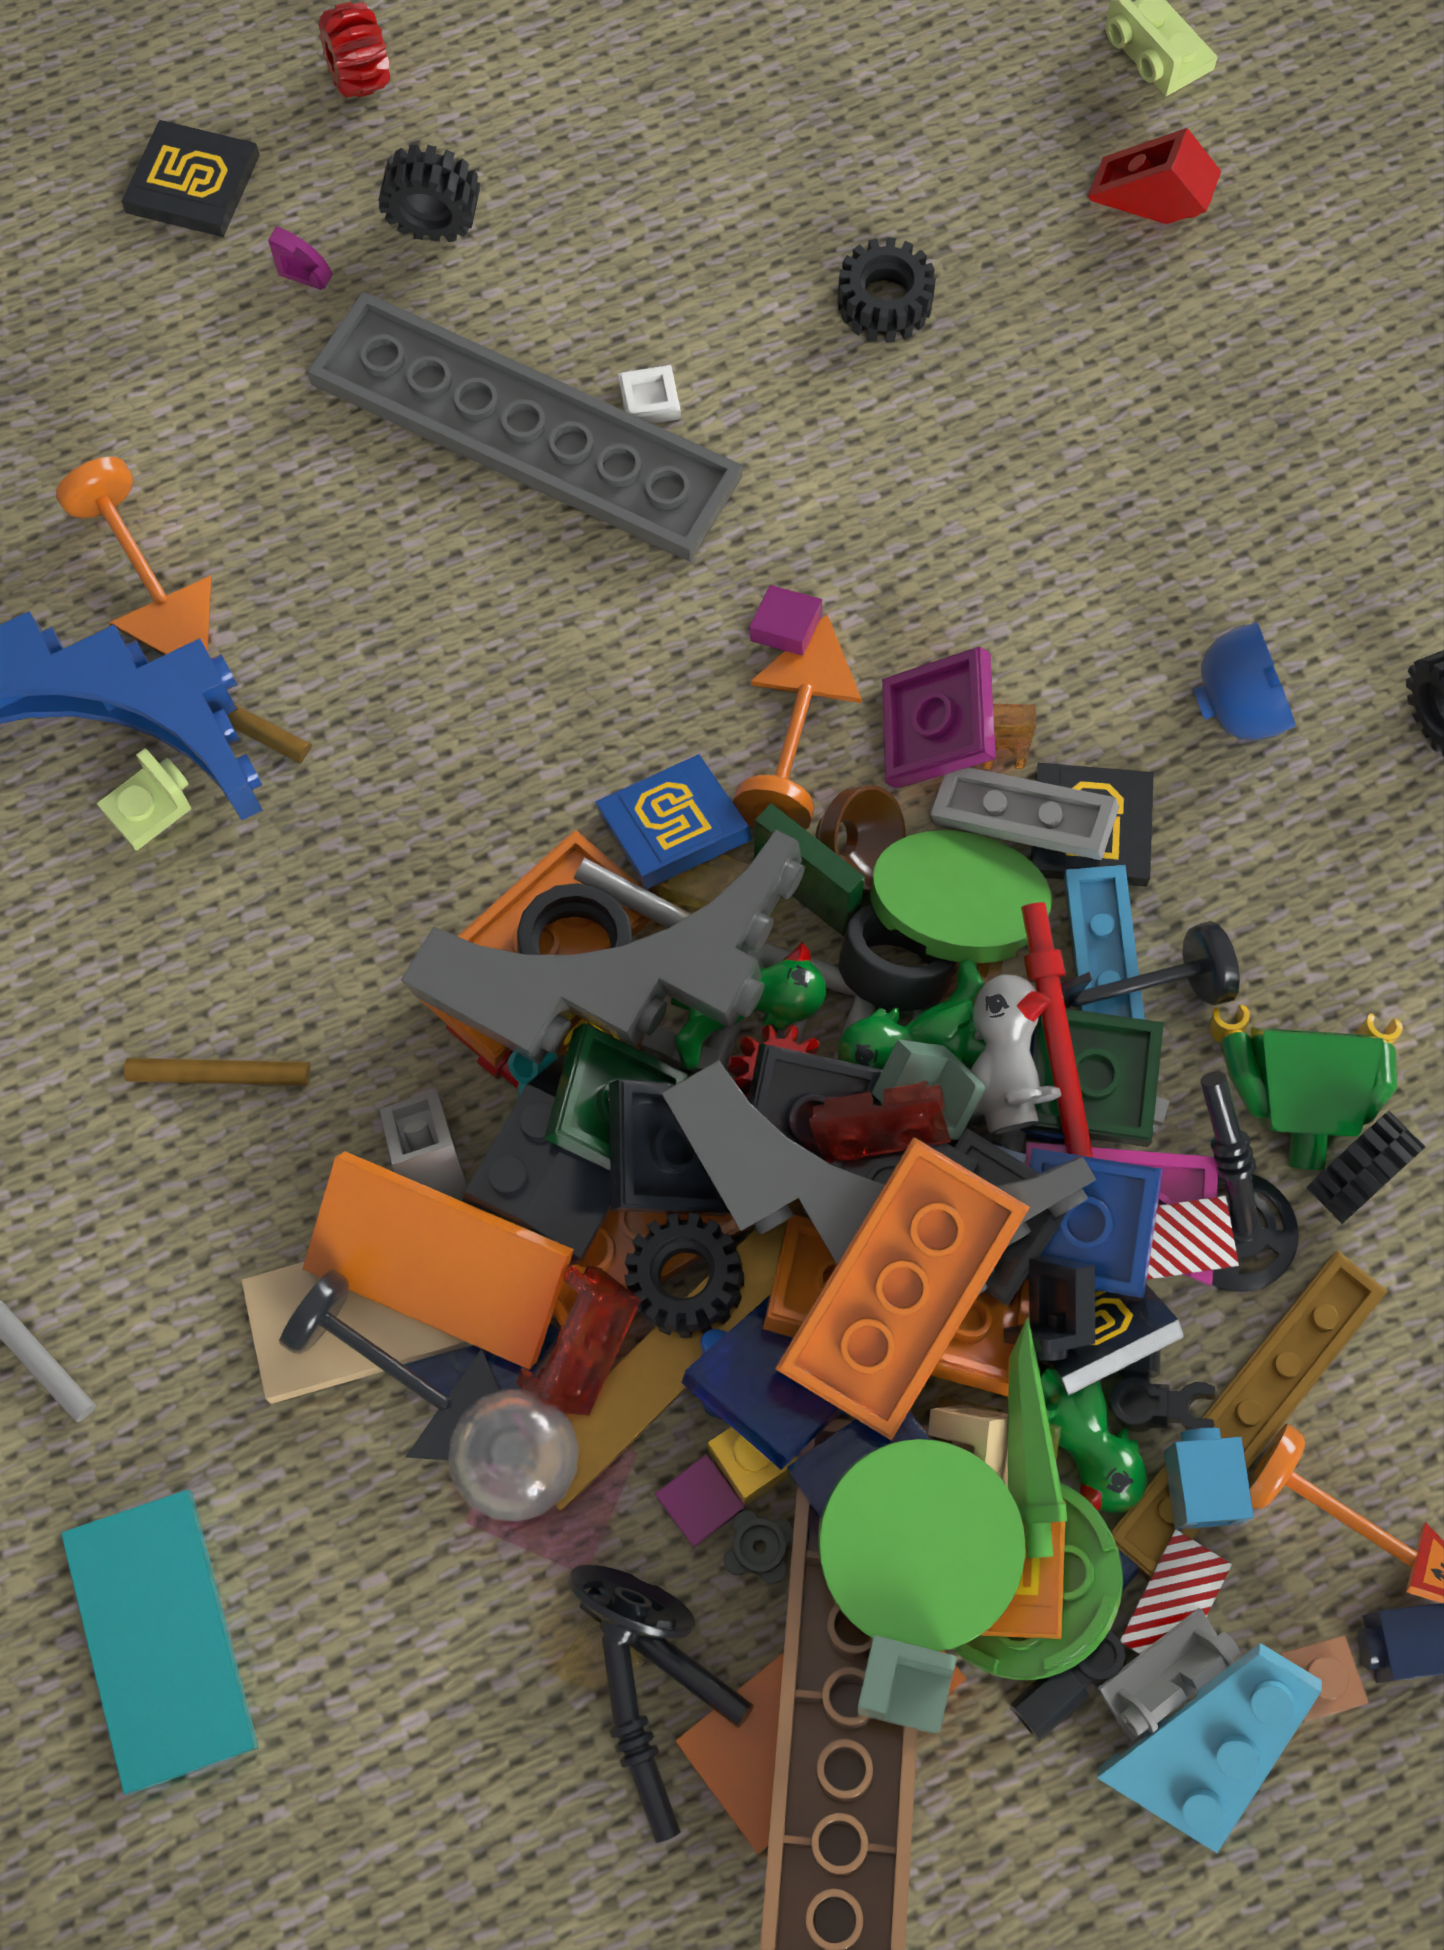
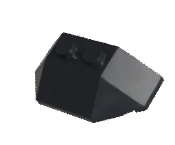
[462,1054,611,1267]

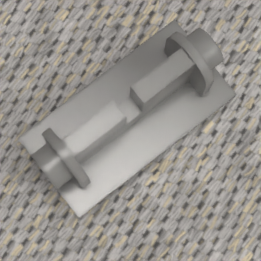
[1098,1608,1241,1744]

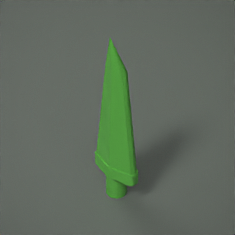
[1008,1317,1067,1558]

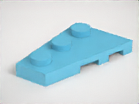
[1097,1643,1322,1853]

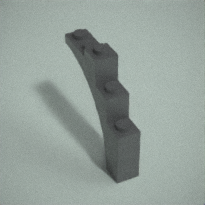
[401,830,805,1066]
[662,1060,1096,1294]

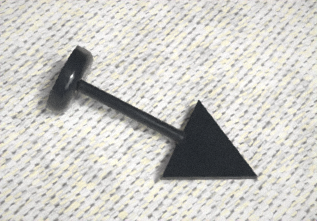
[1061,921,1240,1009]
[279,1269,533,1466]

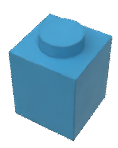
[1164,1428,1254,1530]

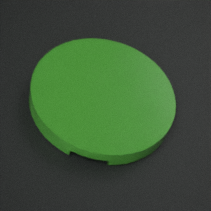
[870,830,1052,963]
[817,1439,1025,1651]
[952,1483,1123,1680]

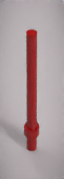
[1021,902,1094,1158]

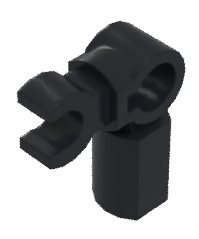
[1110,1349,1216,1433]
[1009,1631,1125,1741]

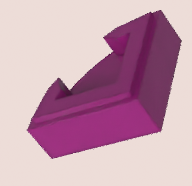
[268,226,333,290]

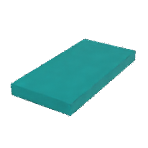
[61,1489,259,1795]

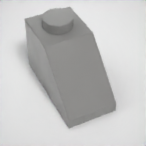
[379,1090,468,1201]

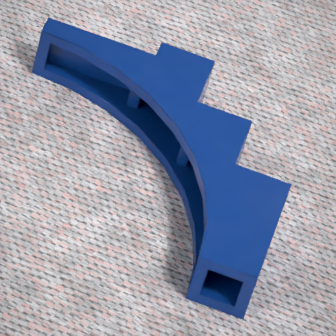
[0,611,263,820]

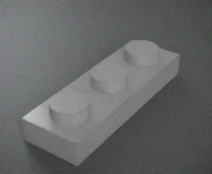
[930,767,1119,861]

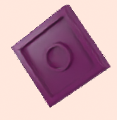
[882,646,996,788]

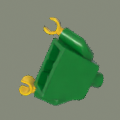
[1210,1005,1403,1170]

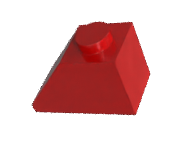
[1087,128,1221,224]

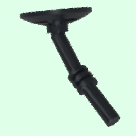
[1200,1071,1299,1292]
[568,1565,695,1843]

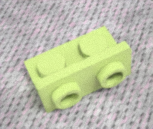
[1105,0,1218,96]

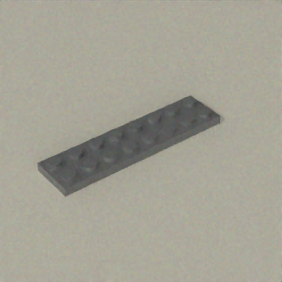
[307,291,742,562]

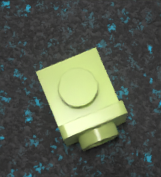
[96,748,192,851]

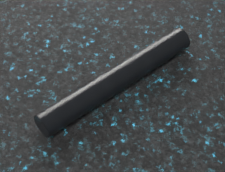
[580,1588,754,1728]

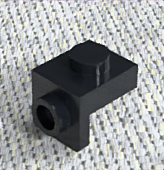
[1004,1255,1095,1360]

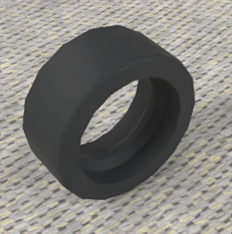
[517,883,633,955]
[838,904,957,1012]

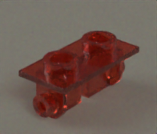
[809,1080,951,1163]

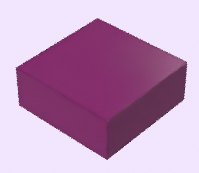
[749,585,823,656]
[655,1454,745,1549]

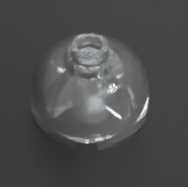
[448,1388,579,1522]

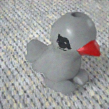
[967,975,1061,1135]

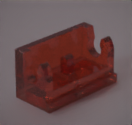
[516,1265,641,1416]

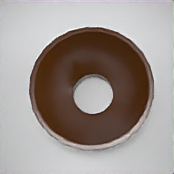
[815,785,906,893]

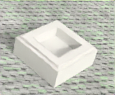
[618,365,681,424]

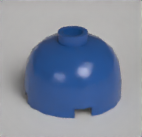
[1193,622,1296,741]

